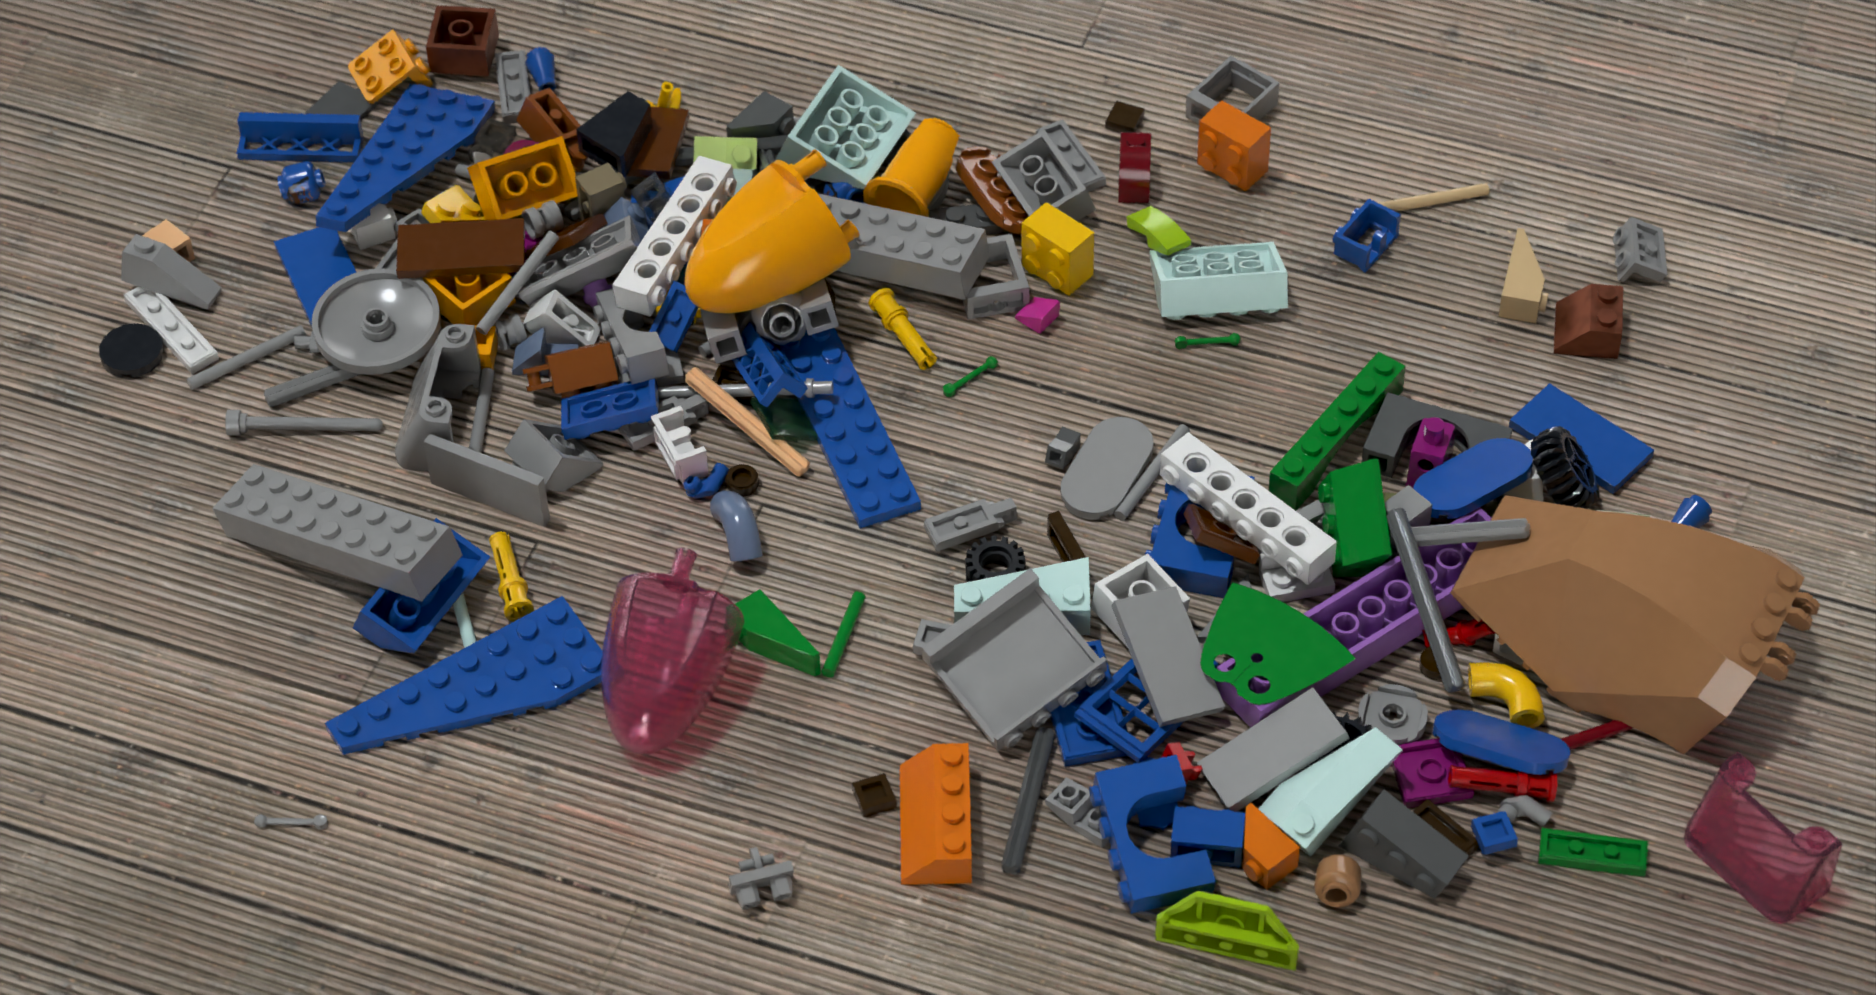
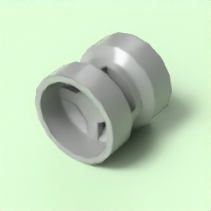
[522,200,564,240]

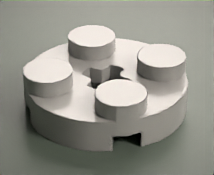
[1358,684,1428,745]

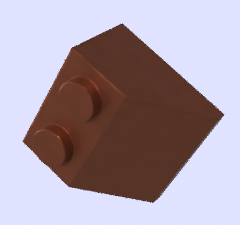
[1553,283,1624,359]

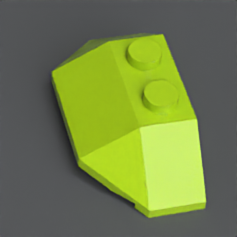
[1155,891,1299,971]

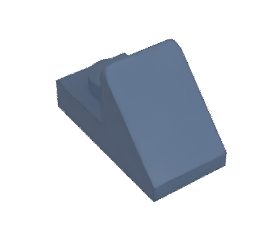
[512,328,579,376]

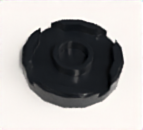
[99,323,164,378]

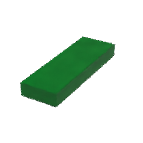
[1538,828,1648,877]

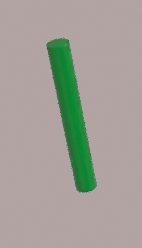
[821,591,866,678]

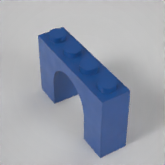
[1145,476,1255,598]
[1089,755,1216,914]

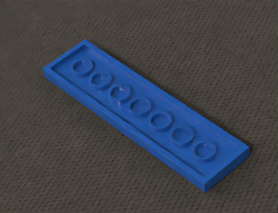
[779,328,921,529]

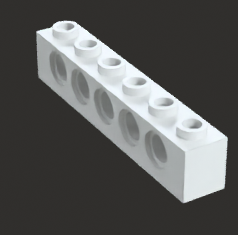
[612,156,737,316]
[1160,432,1337,585]

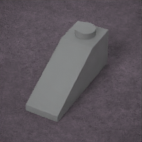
[121,234,222,310]

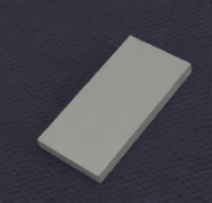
[424,434,550,527]
[1112,586,1225,727]
[1197,687,1349,812]

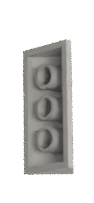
[518,215,641,306]

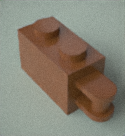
[516,88,588,172]
[522,341,618,398]

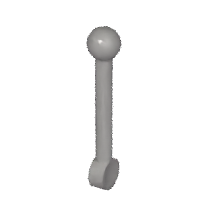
[254,814,328,830]

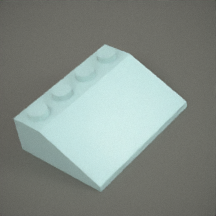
[776,65,916,189]
[1149,242,1288,320]

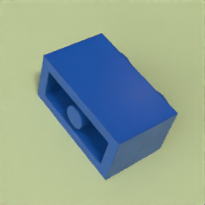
[1170,806,1245,868]

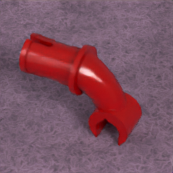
[1422,619,1495,648]

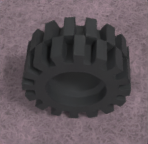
[965,536,1026,582]

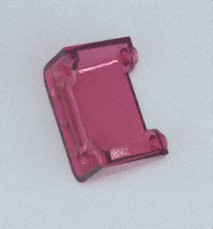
[1684,752,1843,923]

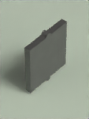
[306,81,378,120]

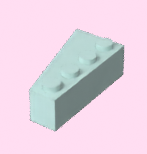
[954,557,1090,635]

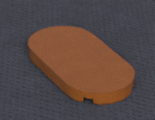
[955,146,1029,234]

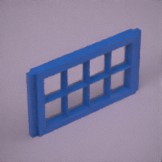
[1074,658,1220,763]

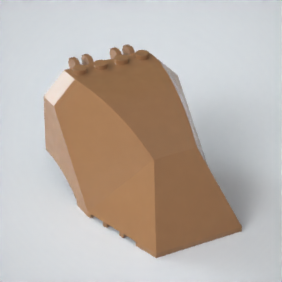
[1450,495,1820,755]

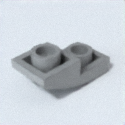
[1045,778,1109,848]

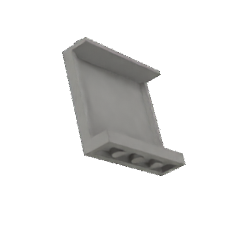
[921,568,1107,751]

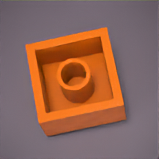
[1197,100,1271,191]

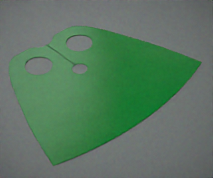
[1201,582,1356,705]

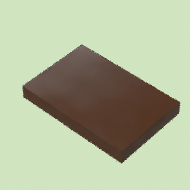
[627,106,690,179]

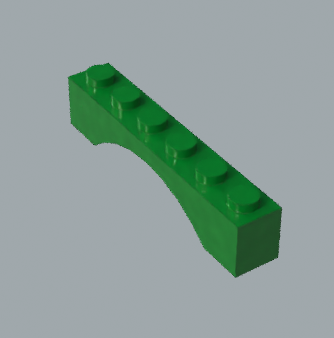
[1268,351,1406,511]

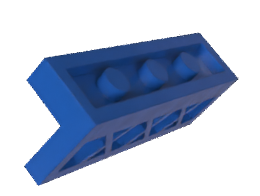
[237,112,364,162]
[731,322,808,407]

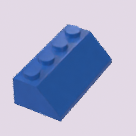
[353,518,490,654]

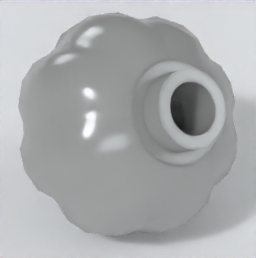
[751,292,812,345]

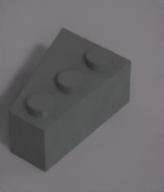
[1338,790,1468,899]

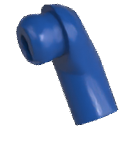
[683,463,729,499]

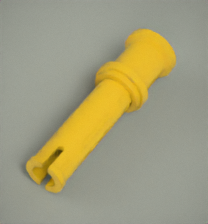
[868,288,937,370]
[489,531,534,622]

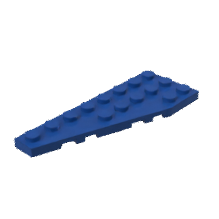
[316,84,495,232]
[325,596,615,755]

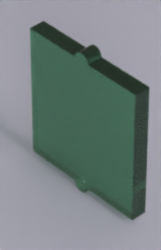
[750,397,818,442]

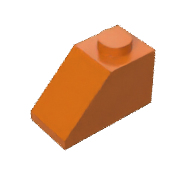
[1243,803,1300,890]

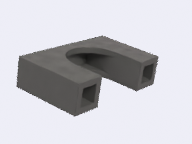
[1362,392,1513,478]

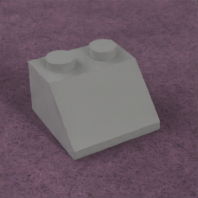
[504,419,604,492]

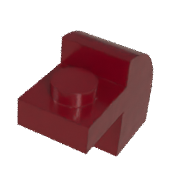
[1118,132,1151,203]

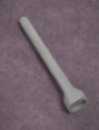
[225,410,383,436]

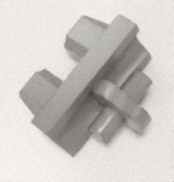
[728,847,794,910]

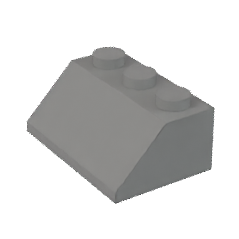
[992,130,1096,221]

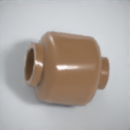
[1314,855,1362,907]

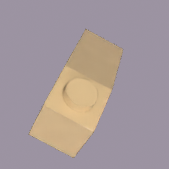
[1499,228,1549,324]

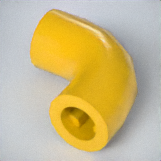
[1468,662,1545,729]

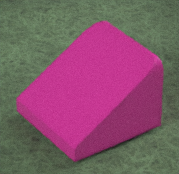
[1015,297,1060,334]

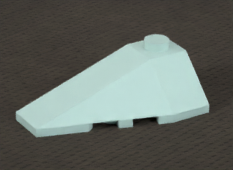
[1259,727,1403,857]

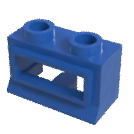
[1332,199,1401,273]

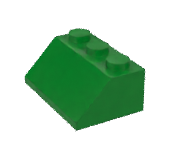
[1318,459,1392,577]

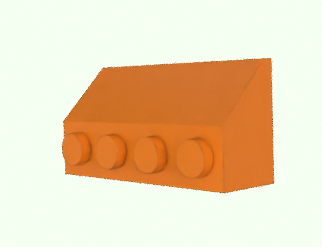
[900,743,972,885]

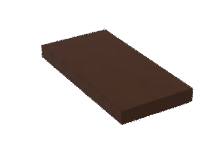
[396,218,525,279]

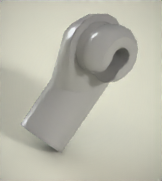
[1497,795,1552,827]

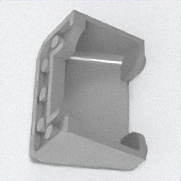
[395,324,482,472]

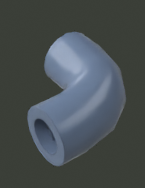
[710,490,763,561]

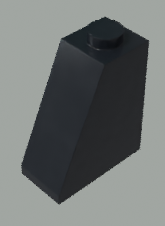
[576,91,653,178]

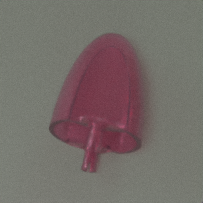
[601,547,744,754]

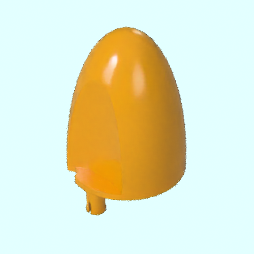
[684,149,860,313]

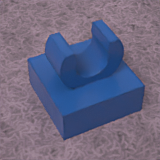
[1471,811,1518,855]

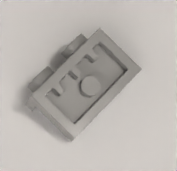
[1613,217,1667,282]

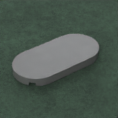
[1060,417,1153,520]

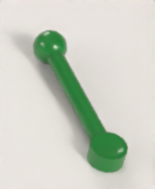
[1174,333,1241,349]
[943,356,998,397]

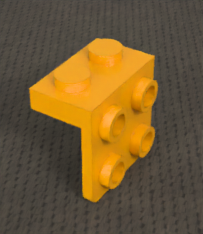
[348,29,433,104]

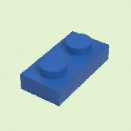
[649,281,698,353]

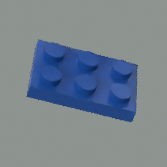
[561,378,659,440]

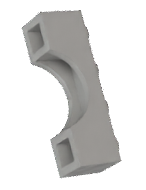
[593,288,669,384]

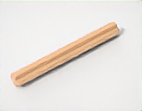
[685,367,810,477]

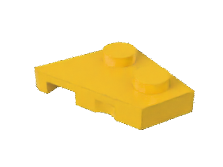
[421,185,485,223]

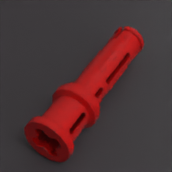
[1448,765,1558,803]

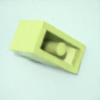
[693,136,757,169]

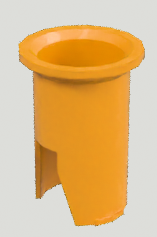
[863,118,960,217]

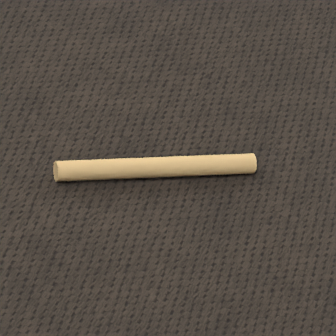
[1379,183,1489,212]

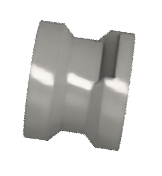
[493,313,527,351]

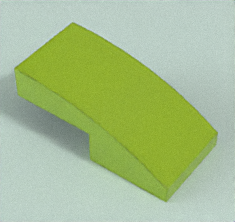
[1126,206,1192,256]

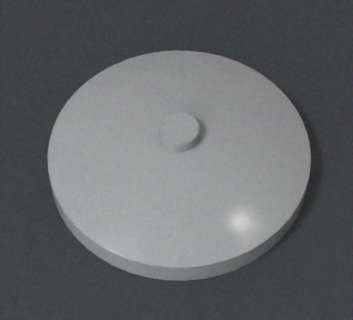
[312,268,441,375]

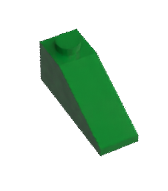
[726,589,821,677]

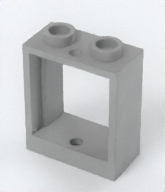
[1186,56,1279,124]
[962,234,1029,320]

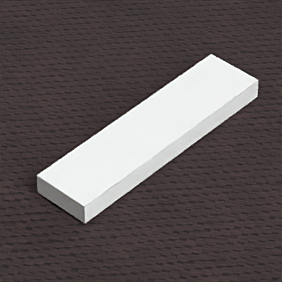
[124,287,219,375]

